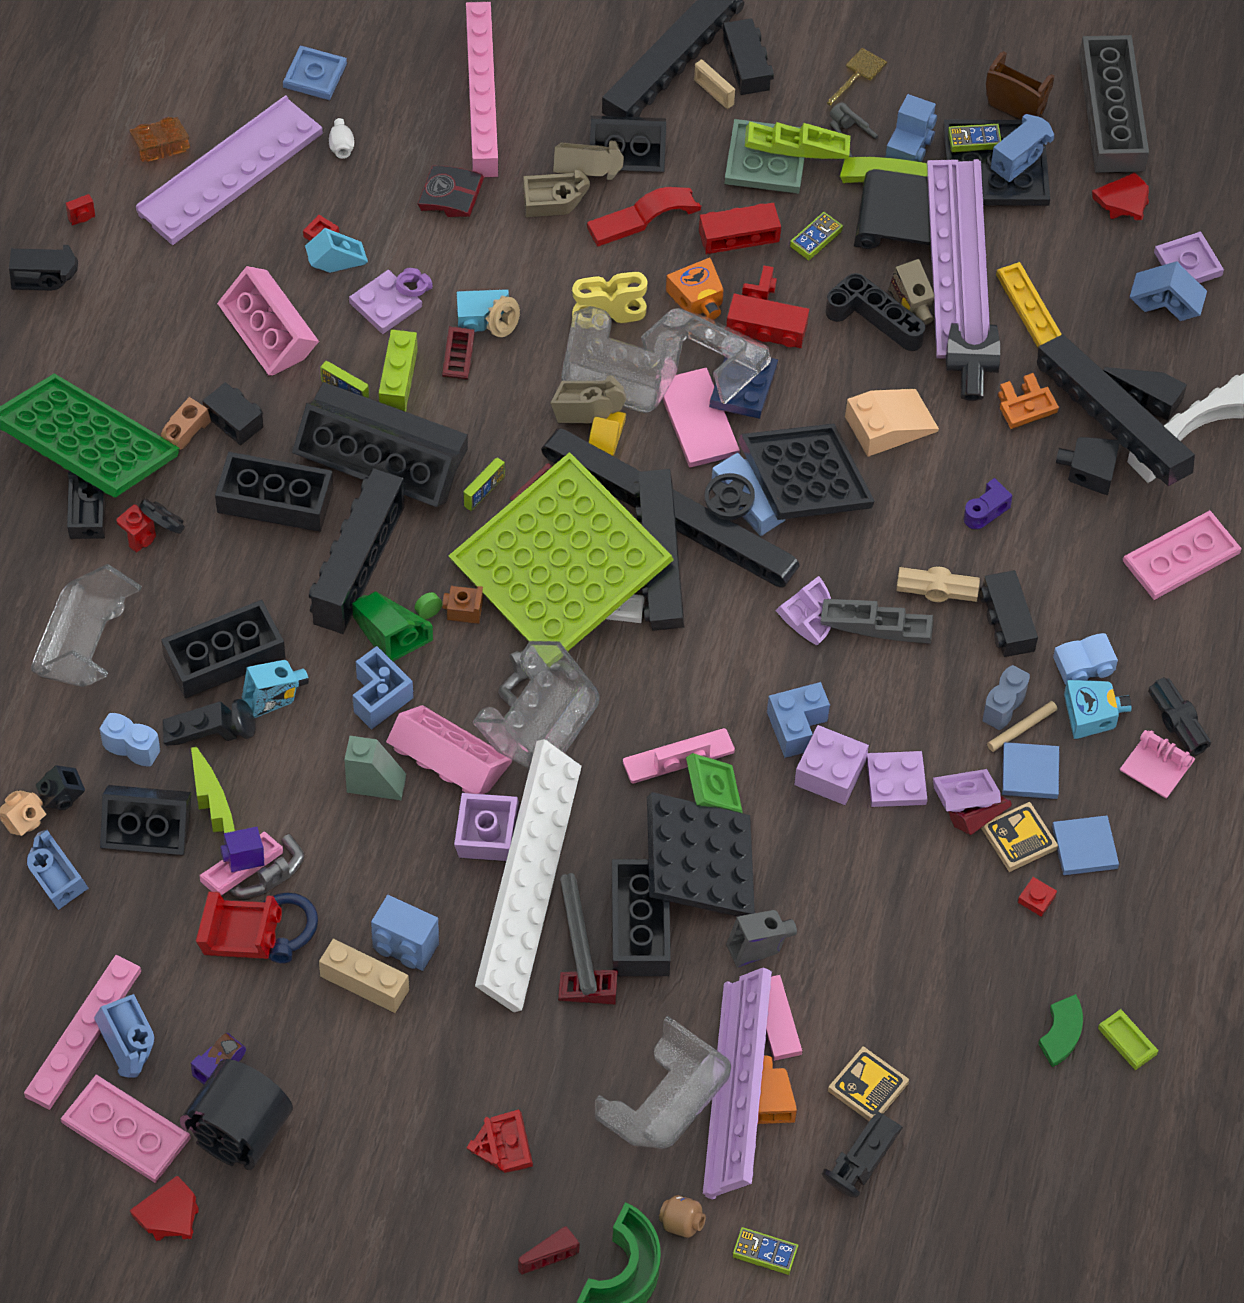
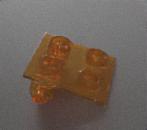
[129,117,190,162]

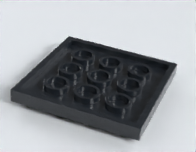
[943,119,1050,206]
[738,423,875,520]
[647,792,755,917]

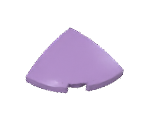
[775,576,831,645]

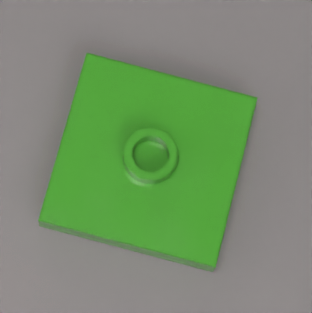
[686,753,743,813]

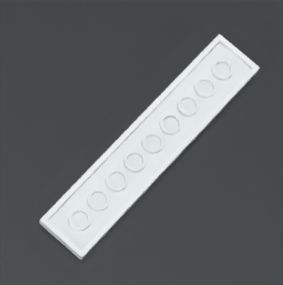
[475,739,581,1012]

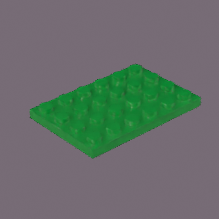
[0,373,180,498]

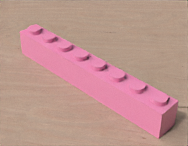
[466,2,498,177]

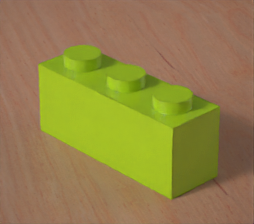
[379,330,418,412]

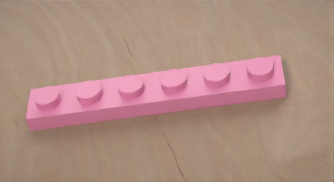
[24,955,141,1110]

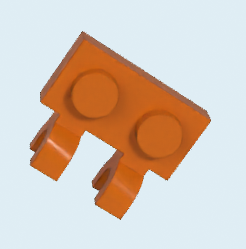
[998,373,1059,429]

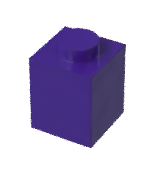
[220,827,265,872]

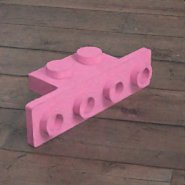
[623,728,735,783]

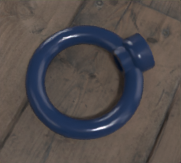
[263,893,318,963]

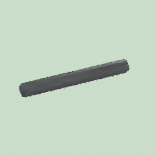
[560,873,597,995]

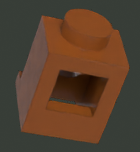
[442,586,483,624]

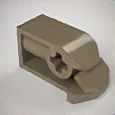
[553,141,624,180]
[523,170,590,217]
[551,376,627,423]

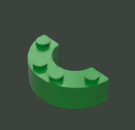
[577,1202,661,1303]

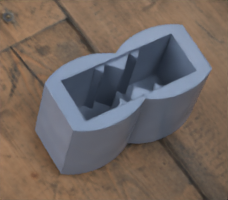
[982,665,1030,730]

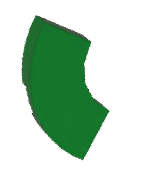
[1038,994,1083,1067]

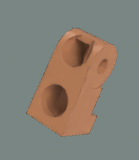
[161,397,211,450]

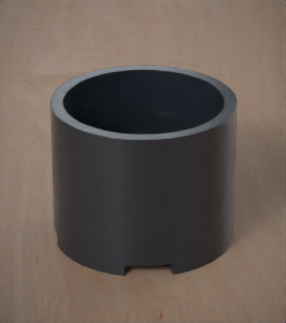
[180,1059,293,1170]

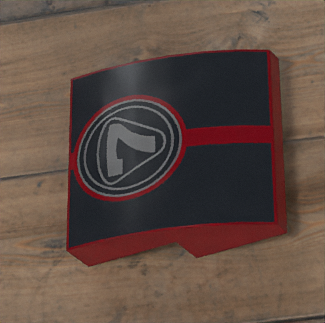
[418,166,484,217]

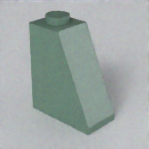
[344,736,406,801]

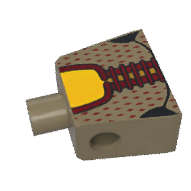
[888,259,935,325]

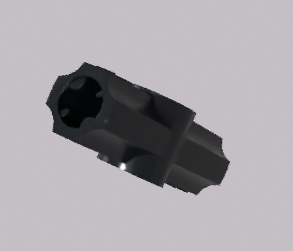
[1148,677,1211,756]

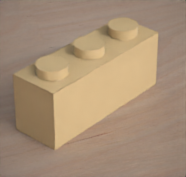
[319,939,409,1013]

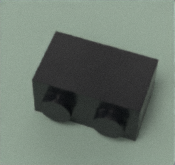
[203,382,263,446]

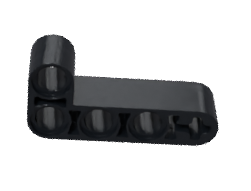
[825,273,925,351]

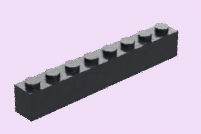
[602,0,745,117]
[1037,334,1195,486]

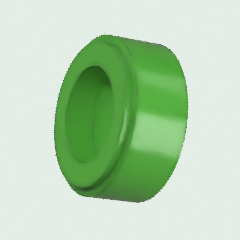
[414,593,442,619]

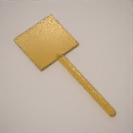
[827,48,887,105]

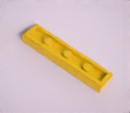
[996,262,1062,347]

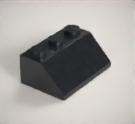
[590,115,666,172]
[100,785,191,855]

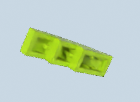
[745,121,850,159]
[840,157,927,183]
[191,747,235,833]

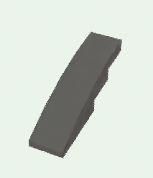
[821,599,934,644]

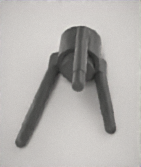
[830,102,878,157]

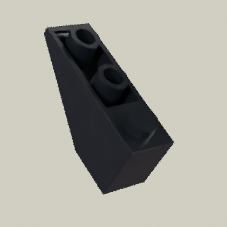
[1103,367,1187,421]

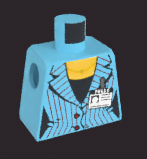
[242,660,309,718]

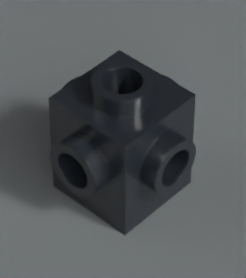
[36,765,85,810]

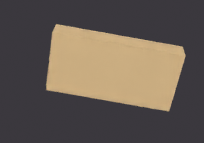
[694,59,735,109]

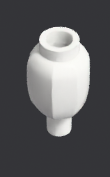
[329,118,354,158]

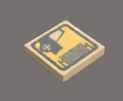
[981,802,1058,872]
[828,1046,909,1121]

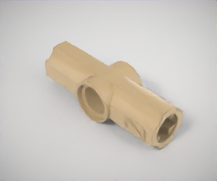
[896,567,980,602]

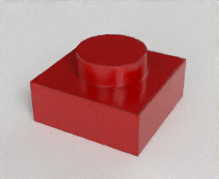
[66,194,95,226]
[303,215,339,241]
[1017,877,1057,917]

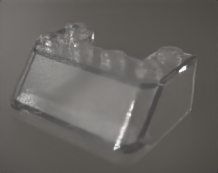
[561,306,685,413]
[473,641,600,769]
[595,1016,731,1149]

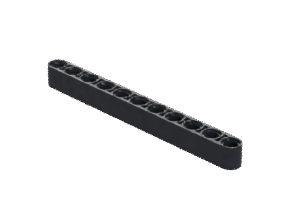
[541,428,800,588]

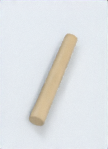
[987,701,1058,752]

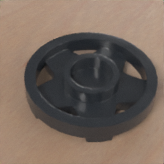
[705,473,755,520]
[139,498,185,534]

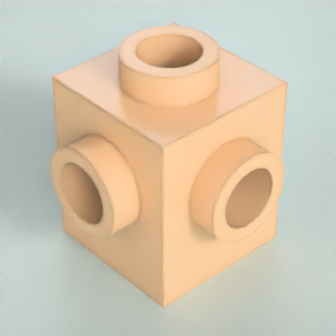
[0,791,47,836]

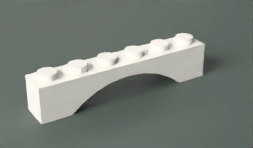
[1127,373,1244,483]

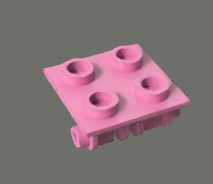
[1120,730,1195,799]

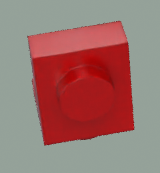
[742,266,777,300]
[116,505,156,553]

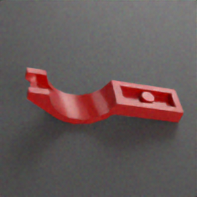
[587,187,701,247]

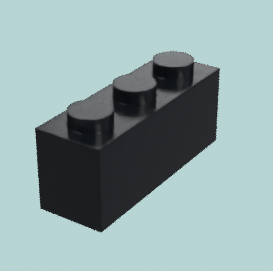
[723,18,774,95]
[979,570,1038,657]

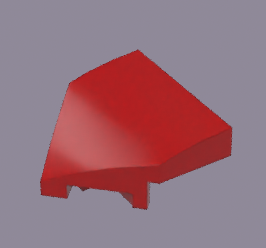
[1092,173,1149,220]
[466,1109,533,1173]
[130,1176,199,1241]

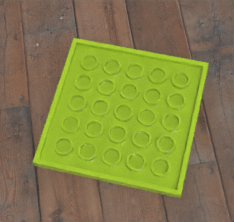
[449,452,674,665]

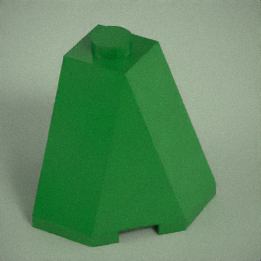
[352,591,433,661]

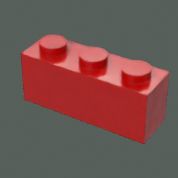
[699,203,781,254]
[726,294,809,348]

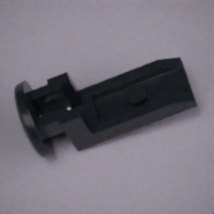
[163,699,256,746]
[822,1111,903,1198]

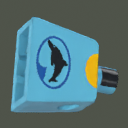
[1064,680,1132,739]

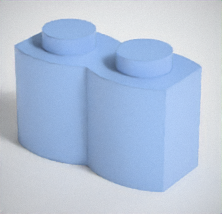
[1053,633,1118,684]
[100,713,160,766]

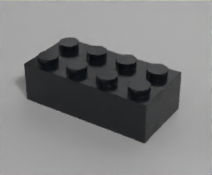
[215,452,334,532]
[161,600,286,699]
[611,859,671,976]

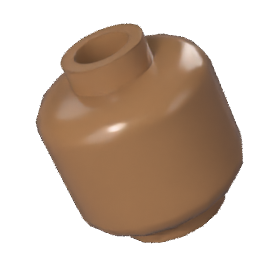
[659,1195,706,1238]

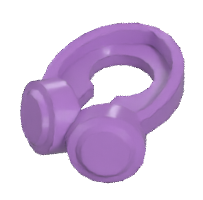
[395,268,433,297]

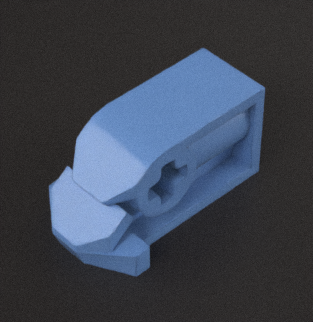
[991,114,1054,182]
[27,830,89,910]
[94,994,154,1077]

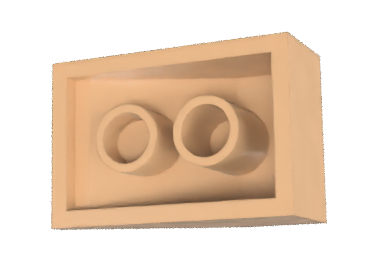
[845,389,939,457]

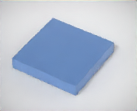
[283,46,347,100]
[1002,742,1059,799]
[1052,816,1119,875]

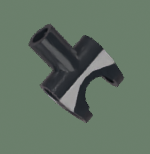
[946,323,1000,401]

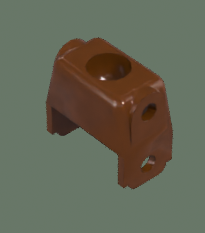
[986,51,1055,120]

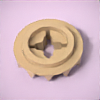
[485,296,520,337]

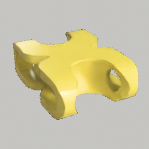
[572,272,647,328]

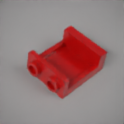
[196,892,282,959]

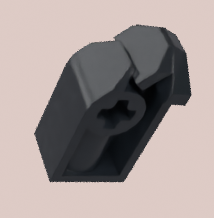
[9,245,78,291]
[67,471,106,539]

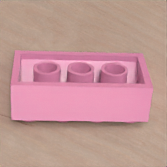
[217,266,319,376]
[386,705,513,794]

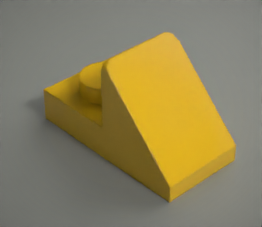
[589,412,626,456]

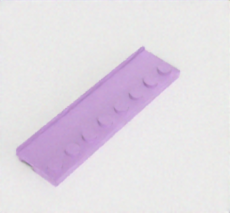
[136,95,323,245]
[927,159,989,358]
[703,967,772,1200]

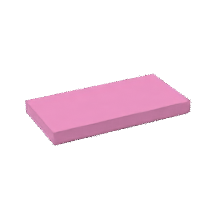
[657,367,740,468]
[1123,510,1242,600]
[61,1075,191,1183]

